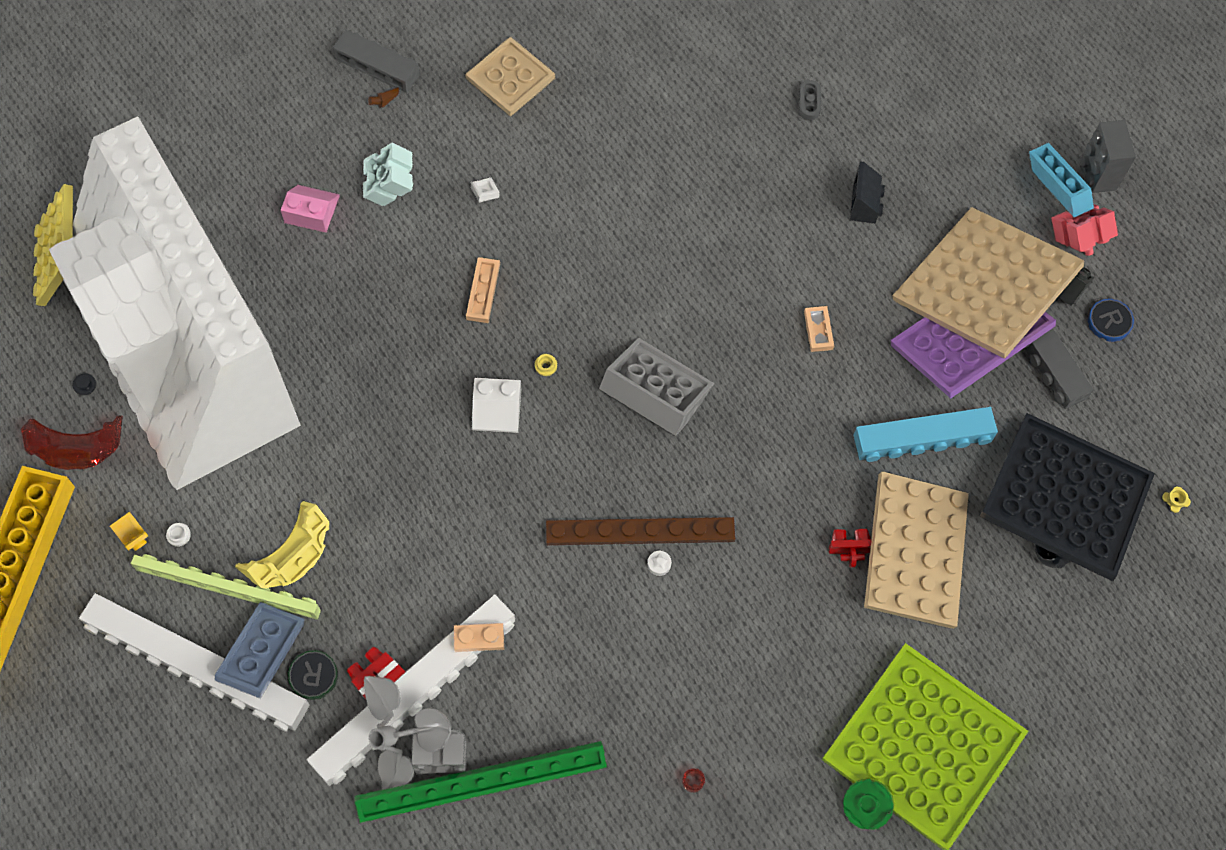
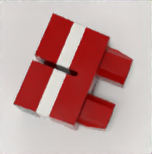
[347,647,406,702]

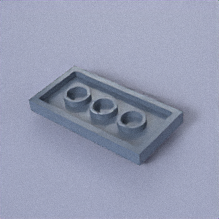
[215,602,305,699]

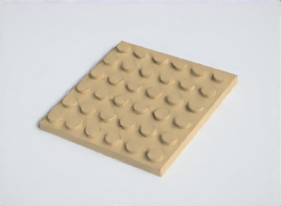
[893,207,1084,359]

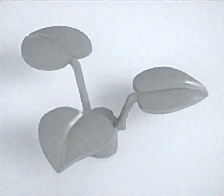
[364,676,452,790]

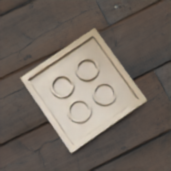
[466,37,555,116]

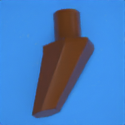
[368,87,399,108]

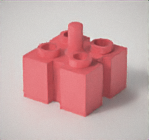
[1051,204,1118,256]

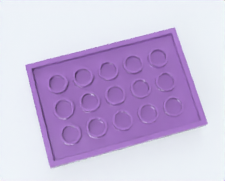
[891,312,1056,399]

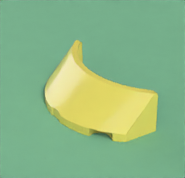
[235,501,329,588]

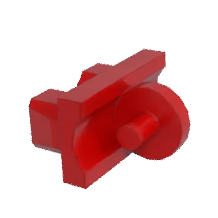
[829,529,872,568]

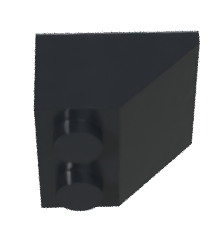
[850,161,885,224]

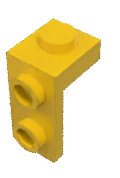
[110,512,148,551]

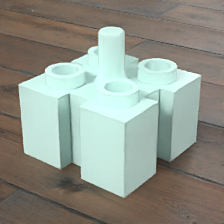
[363,143,413,206]

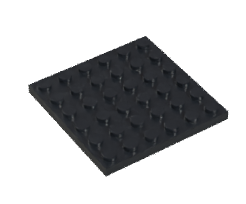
[980,413,1155,582]

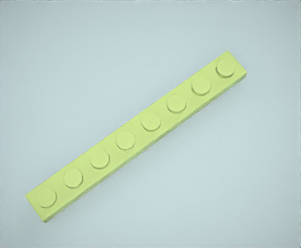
[131,554,321,620]

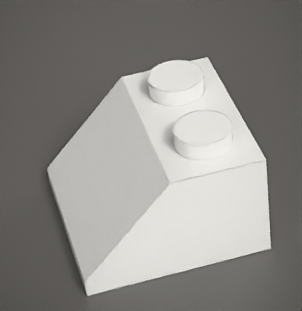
[472,378,521,433]

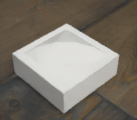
[471,178,499,202]

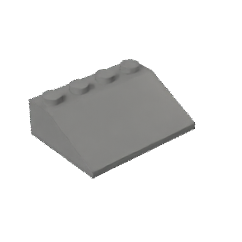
[599,338,714,436]

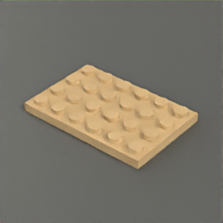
[864,472,969,629]

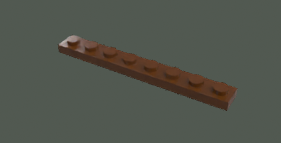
[546,517,735,546]

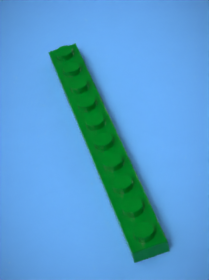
[355,741,607,823]

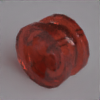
[682,768,705,793]

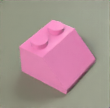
[281,185,340,233]

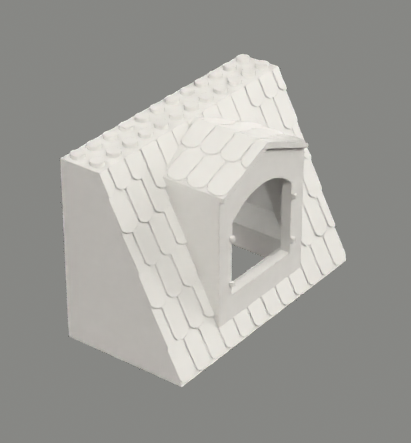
[49,117,301,490]

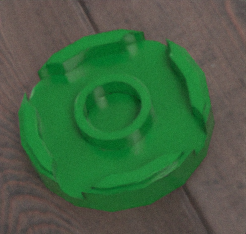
[843,778,894,830]

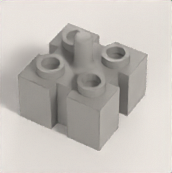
[412,730,467,774]

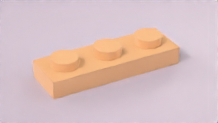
[466,257,500,323]

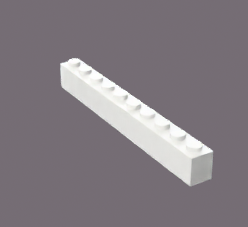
[79,593,310,732]
[307,595,515,786]

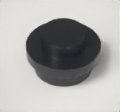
[72,373,96,396]

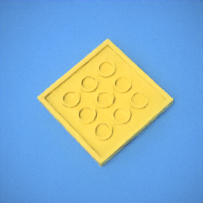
[33,184,73,306]

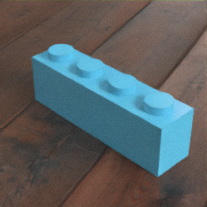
[1029,143,1094,217]

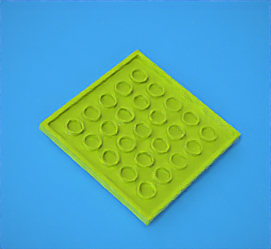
[822,643,1029,850]

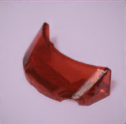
[21,415,123,470]

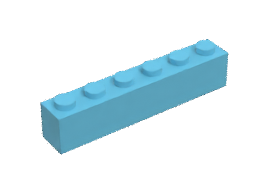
[853,407,998,462]

